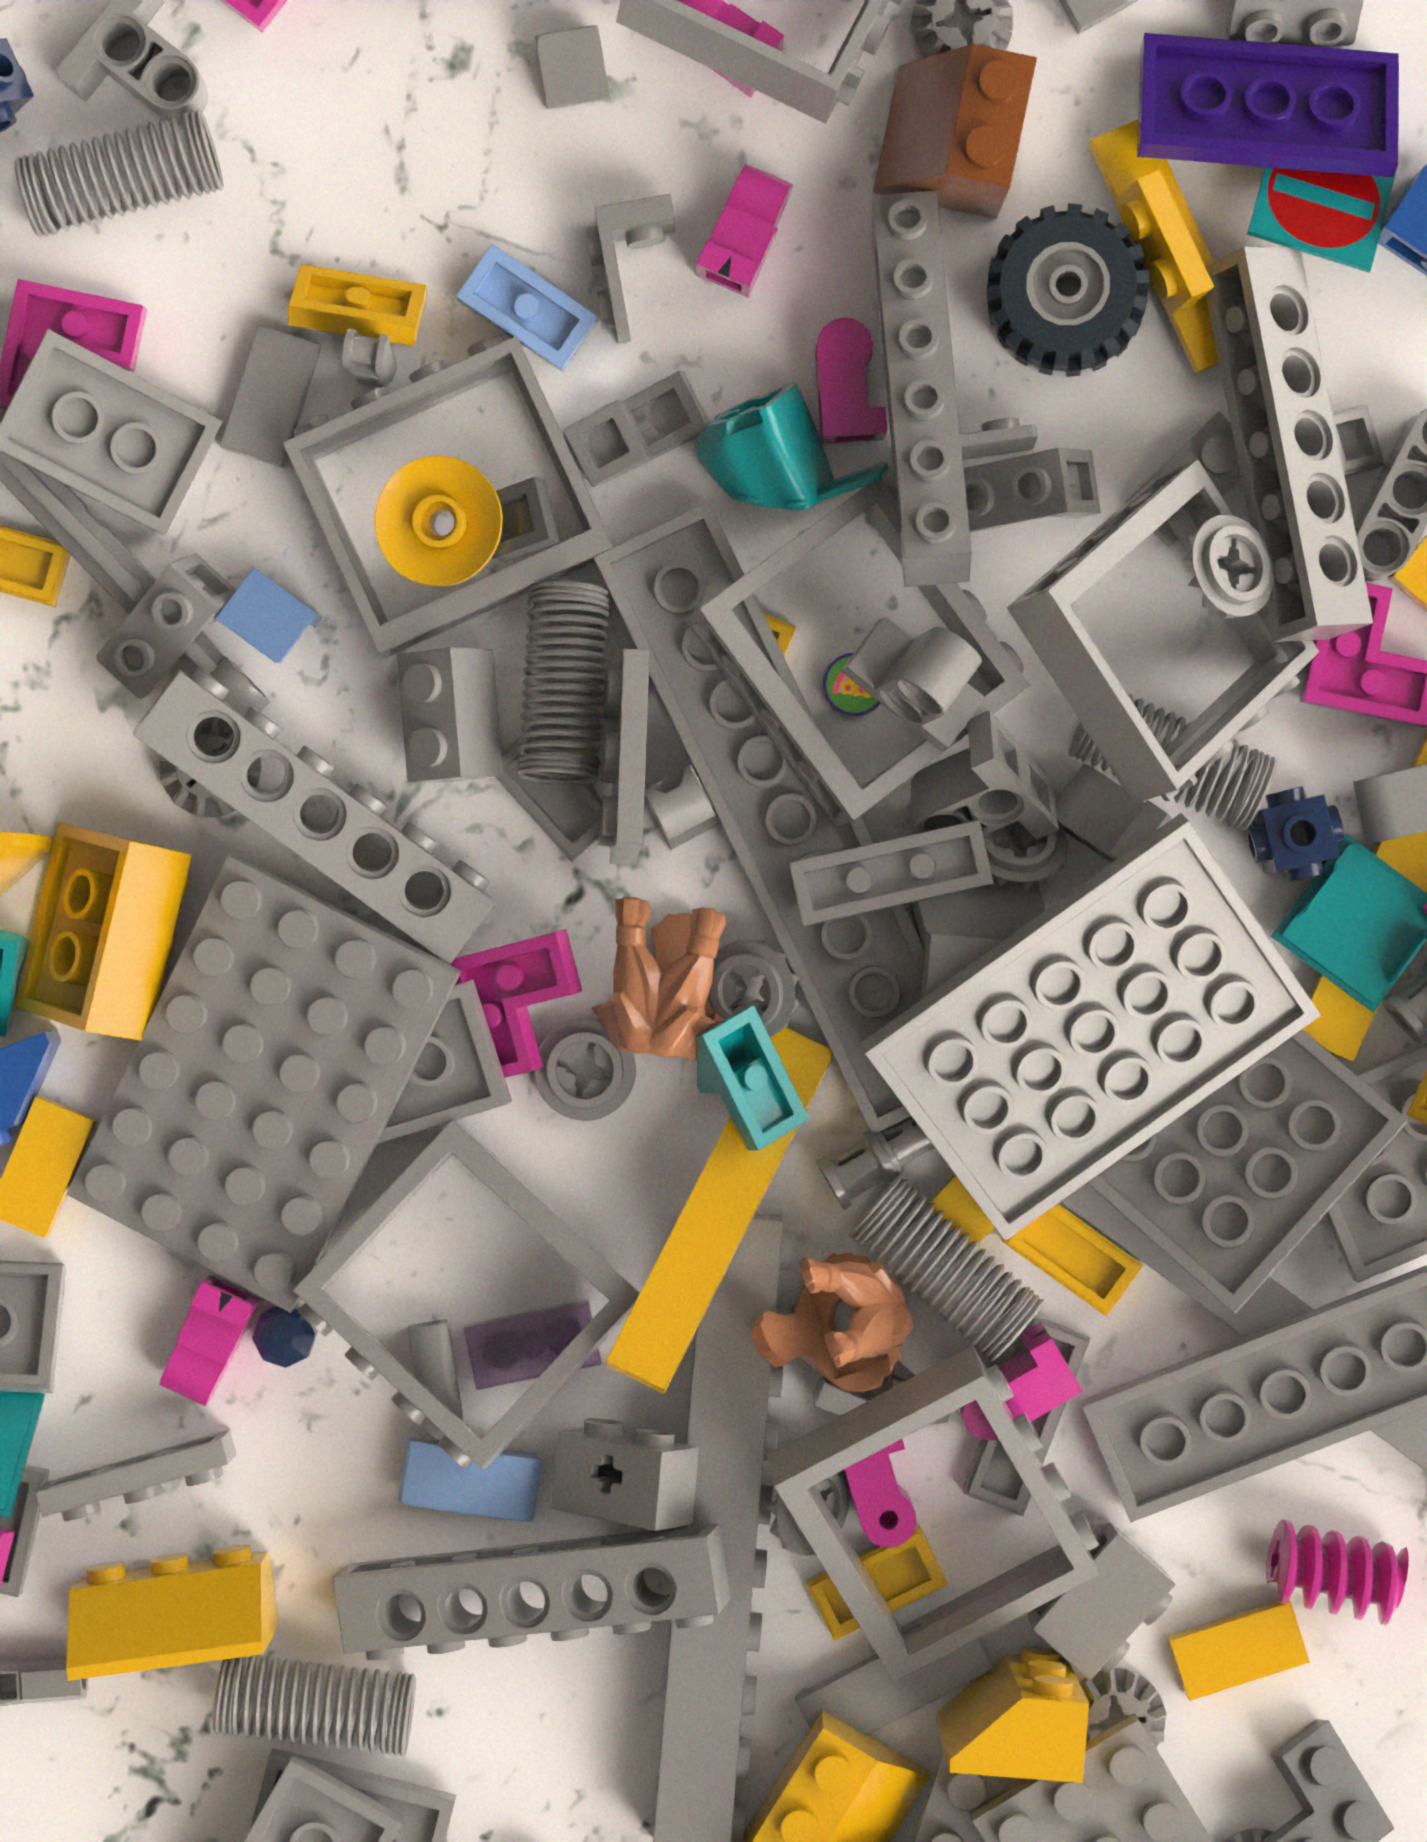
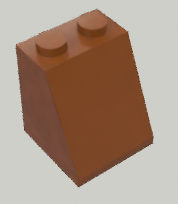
[873,44,1037,219]

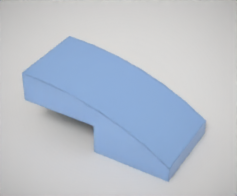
[397,1438,543,1522]

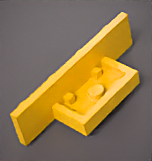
[1088,119,1219,374]

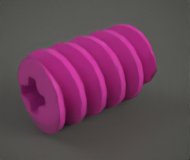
[1266,1519,1409,1626]

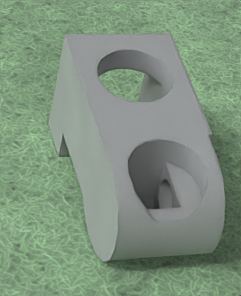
[644,765,721,850]

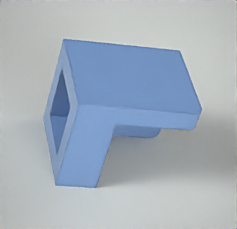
[216,567,322,663]

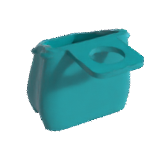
[695,382,889,511]

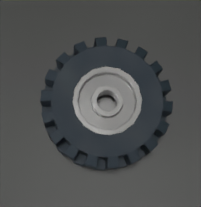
[987,203,1150,377]

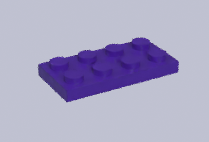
[1137,33,1399,177]

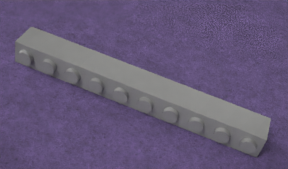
[653,1213,794,1842]

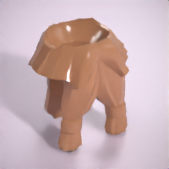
[591,896,726,1061]
[750,1252,914,1393]

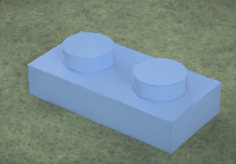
[456,244,598,373]

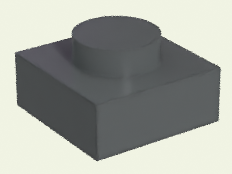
[492,477,560,562]

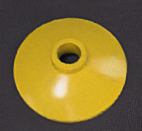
[374,455,503,587]

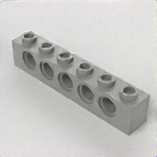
[872,190,972,587]
[1205,246,1373,642]
[133,667,496,965]
[333,1523,731,1660]

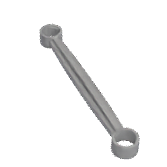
[0,420,270,715]

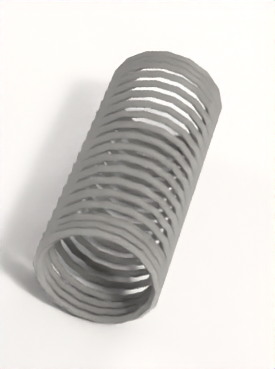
[14,109,224,238]
[517,581,610,785]
[1069,693,1277,832]
[848,1175,1044,1361]
[213,1655,416,1757]

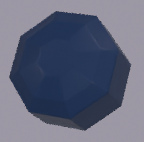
[252,1305,318,1368]

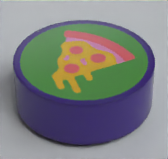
[822,652,880,717]

